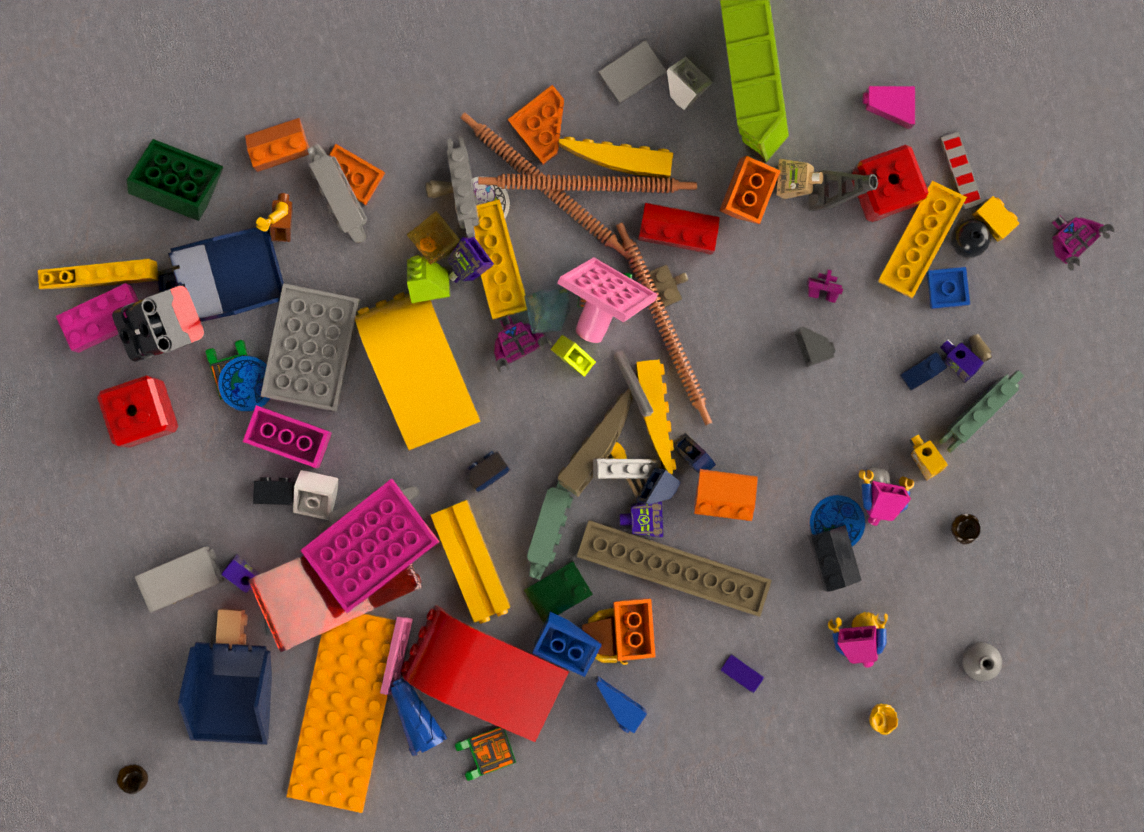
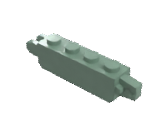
[939,370,1024,453]
[527,481,573,579]

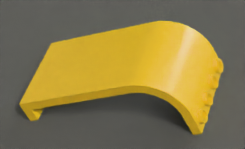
[355,292,480,450]

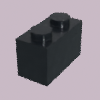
[253,477,296,505]

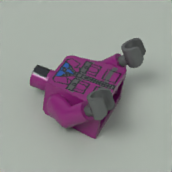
[1052,215,1115,271]
[494,316,552,372]

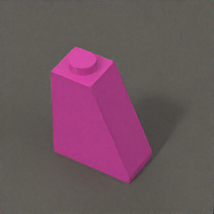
[863,86,915,129]

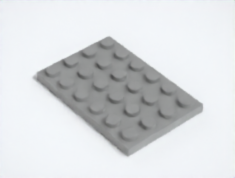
[261,283,360,412]

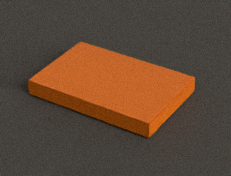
[329,144,385,206]

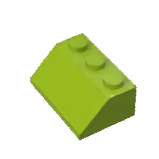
[407,255,450,303]

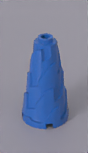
[391,678,447,756]

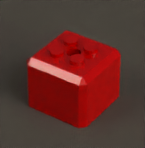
[851,144,929,222]
[97,375,178,448]

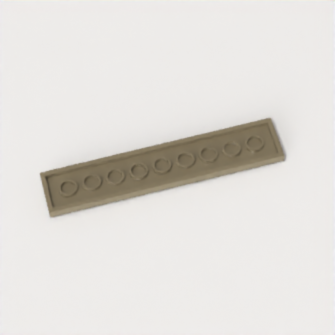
[577,520,772,617]

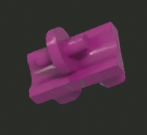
[807,269,843,303]

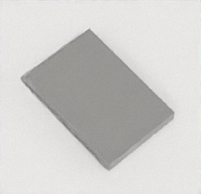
[599,40,667,104]

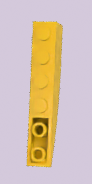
[559,137,673,179]
[38,259,159,289]
[636,359,676,474]

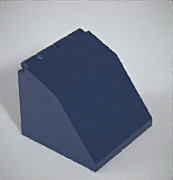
[168,227,284,322]
[178,642,272,745]

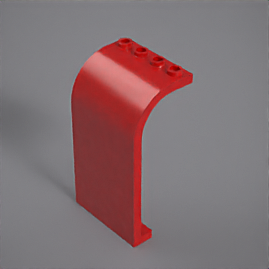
[401,605,569,742]

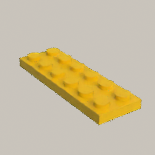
[878,181,967,299]
[474,199,529,320]

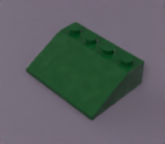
[126,139,223,221]

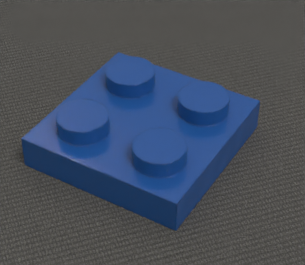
[927,267,970,309]

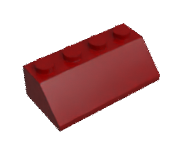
[638,203,720,255]

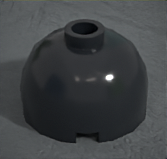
[951,219,991,258]

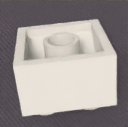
[293,470,338,520]

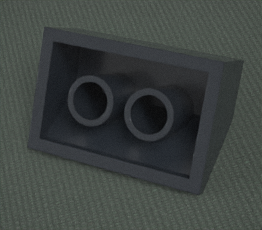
[808,525,862,592]

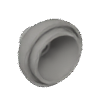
[963,642,1002,681]

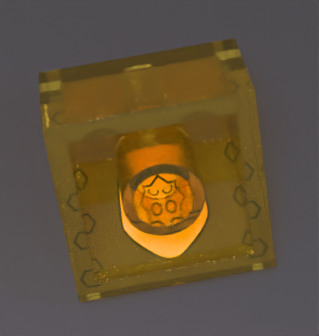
[407,211,460,265]

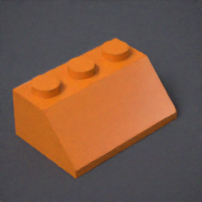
[245,118,309,172]
[719,156,780,224]
[694,469,758,521]
[613,598,655,661]

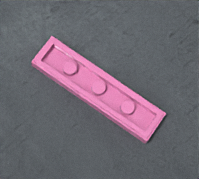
[380,617,413,695]

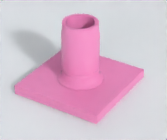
[557,257,658,343]

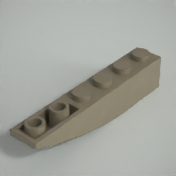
[557,389,633,497]

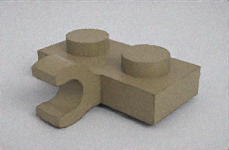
[649,264,688,307]

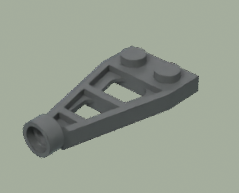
[809,170,878,211]

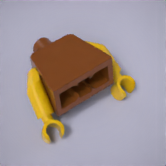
[256,193,293,242]
[582,608,629,665]

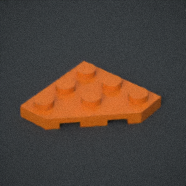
[508,85,564,165]

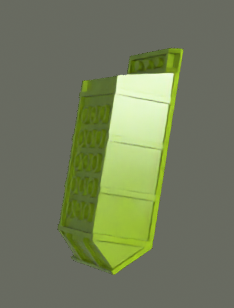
[720,0,789,163]

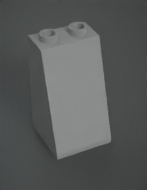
[135,546,224,613]

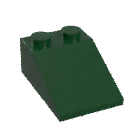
[524,561,593,623]

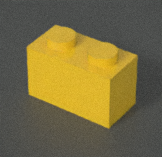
[972,196,1020,242]

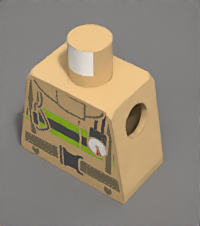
[777,159,823,199]

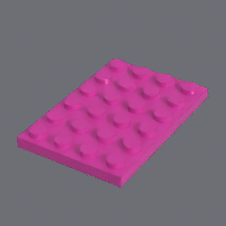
[300,479,439,613]

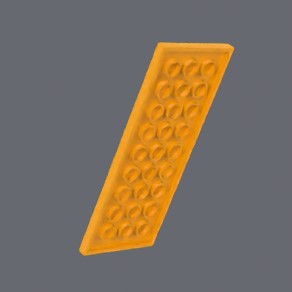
[286,606,396,813]

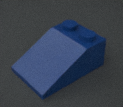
[532,612,602,677]
[596,676,647,733]

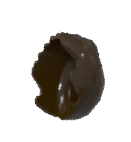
[951,513,981,545]
[116,764,148,794]

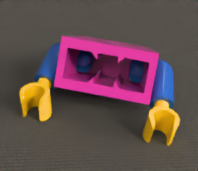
[859,469,914,526]
[828,613,888,668]

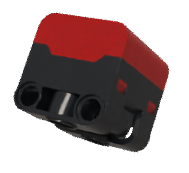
[112,286,204,362]

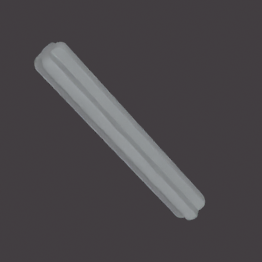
[614,351,653,417]

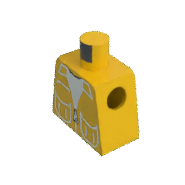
[909,434,948,481]

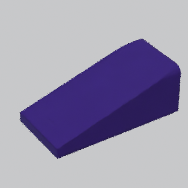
[721,654,764,693]

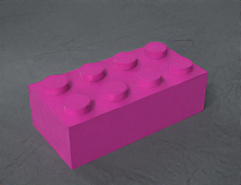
[56,283,139,353]
[243,405,332,468]

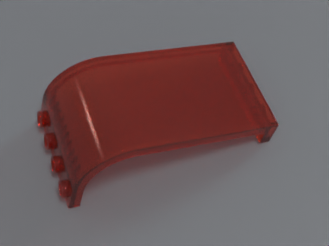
[248,556,422,652]

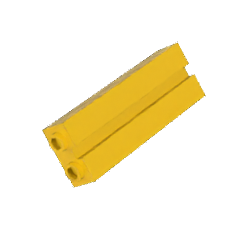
[431,500,511,624]

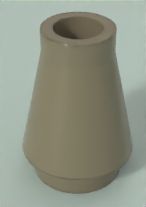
[425,180,454,199]
[969,334,992,362]

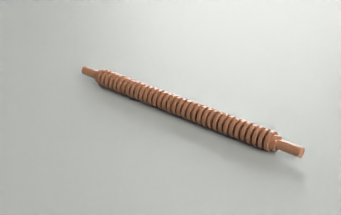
[460,113,630,259]
[478,174,697,193]
[616,223,713,426]

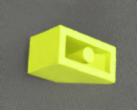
[550,335,596,377]

